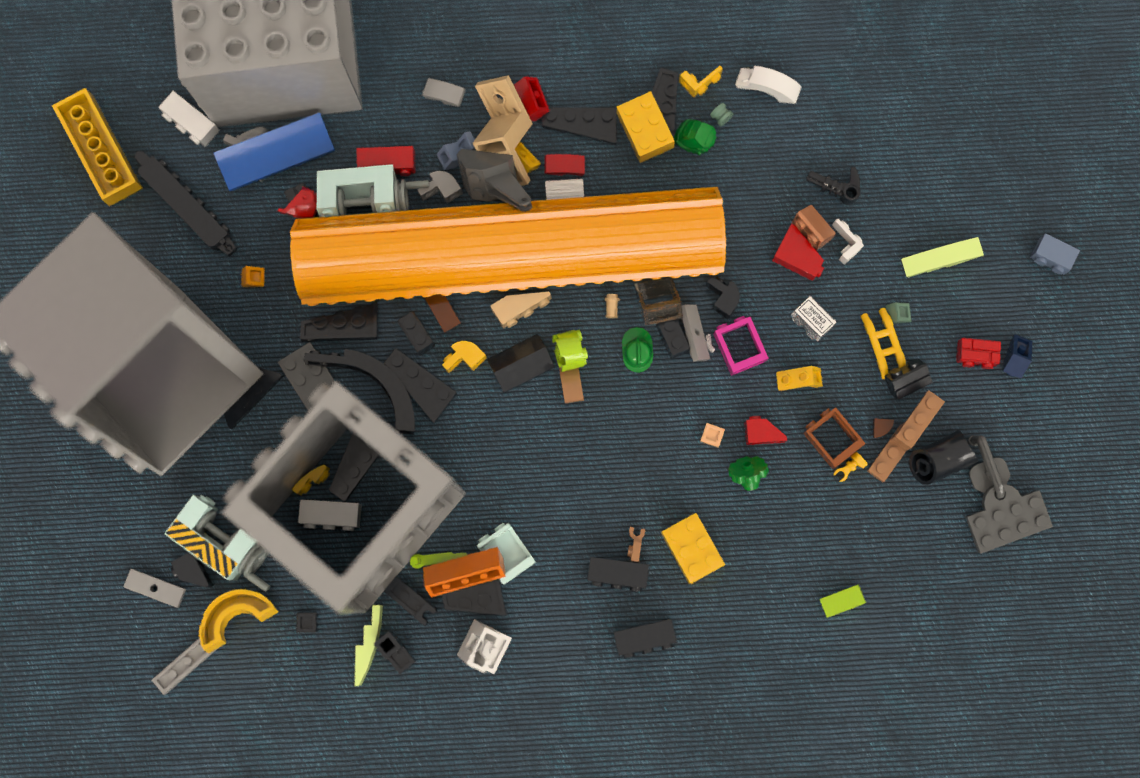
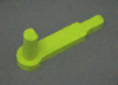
[410,552,467,569]

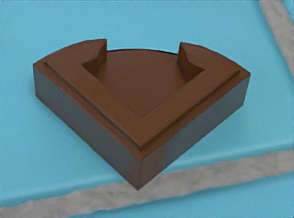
[873,418,894,438]

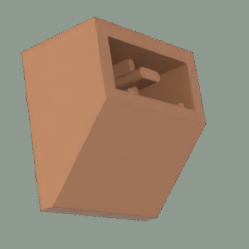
[792,205,836,251]

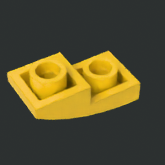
[291,465,330,495]

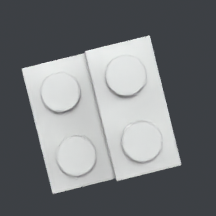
[457,619,512,674]

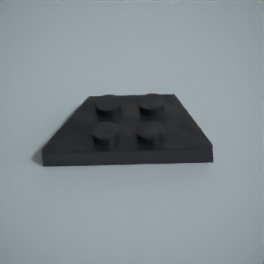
[224,367,284,429]

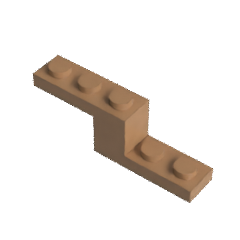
[867,390,945,483]

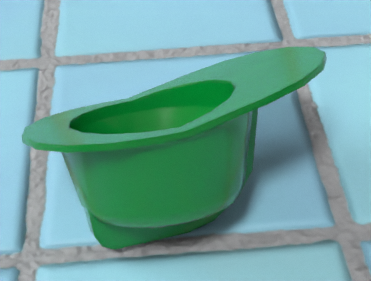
[622,327,653,373]

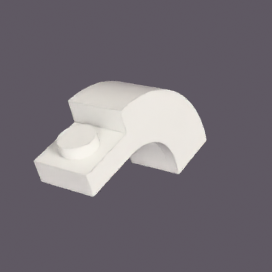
[735,66,801,104]

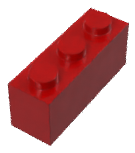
[357,146,416,176]

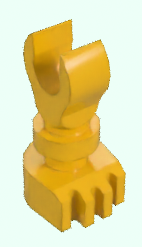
[834,452,868,482]

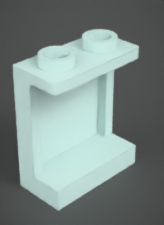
[477,523,536,585]

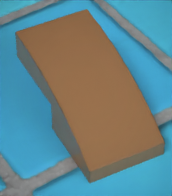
[559,367,584,404]

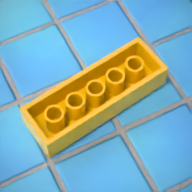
[52,88,143,206]

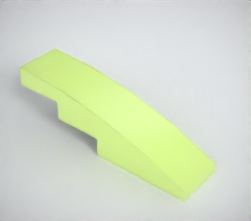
[901,237,984,277]
[355,605,383,686]

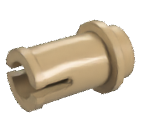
[605,294,620,318]

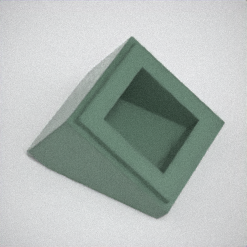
[886,302,911,324]

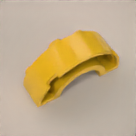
[199,589,278,653]

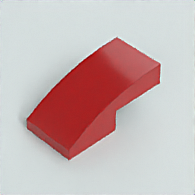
[545,154,585,176]

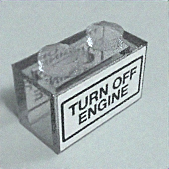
[791,296,837,341]

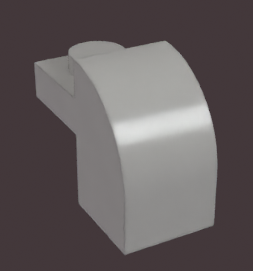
[417,171,463,203]

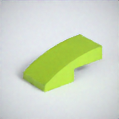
[820,584,866,618]

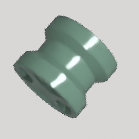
[710,103,734,127]

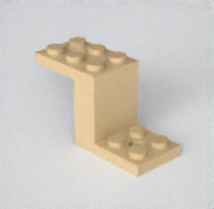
[473,75,532,186]

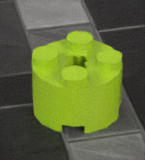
[552,330,588,372]

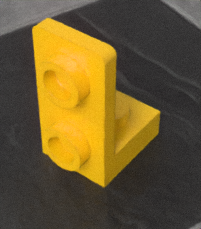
[679,66,723,98]
[776,366,823,391]

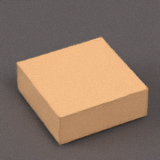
[700,423,725,448]

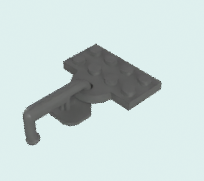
[965,435,1053,554]

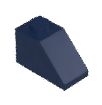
[1003,334,1032,378]

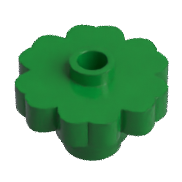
[728,456,769,491]

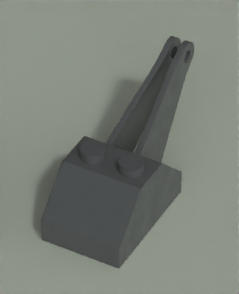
[457,149,532,211]

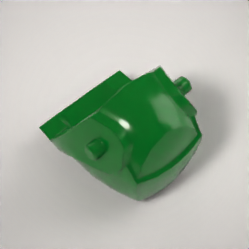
[674,119,716,156]

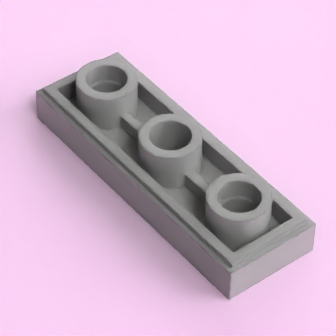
[680,305,710,362]
[123,569,186,608]

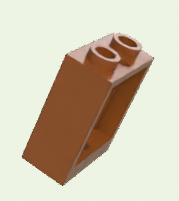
[803,407,866,469]

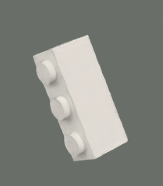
[158,91,220,147]
[298,500,362,531]

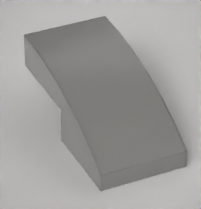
[422,78,466,107]

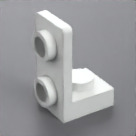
[832,219,864,265]

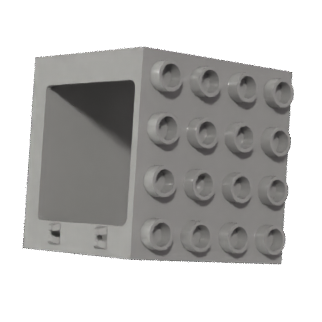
[172,0,363,127]
[0,212,264,476]
[222,382,466,613]

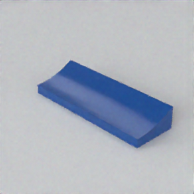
[213,112,335,192]

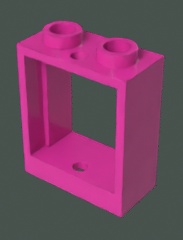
[713,316,769,376]

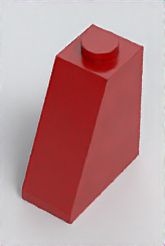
[772,223,824,281]

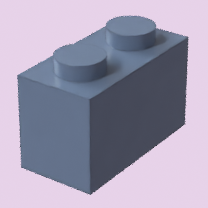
[1030,233,1080,274]

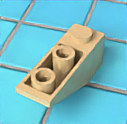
[490,292,551,328]

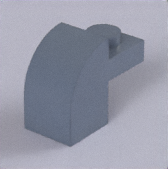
[437,131,476,170]

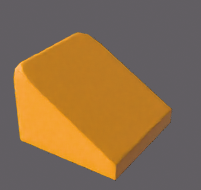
[241,266,264,287]

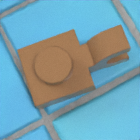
[627,527,645,563]

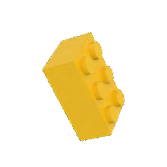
[617,91,675,163]
[661,513,725,584]

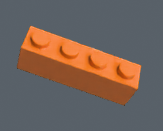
[423,547,506,597]

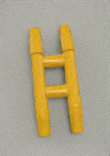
[861,308,906,379]

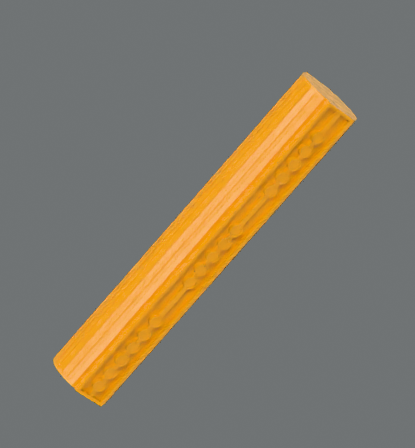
[290,187,726,306]

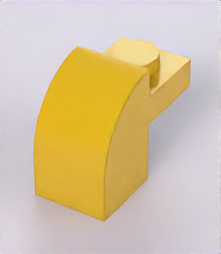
[442,341,487,373]

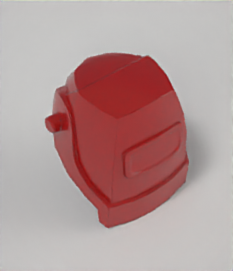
[276,186,317,219]

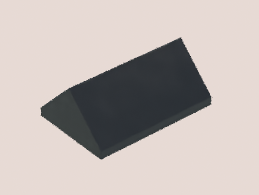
[487,334,555,393]

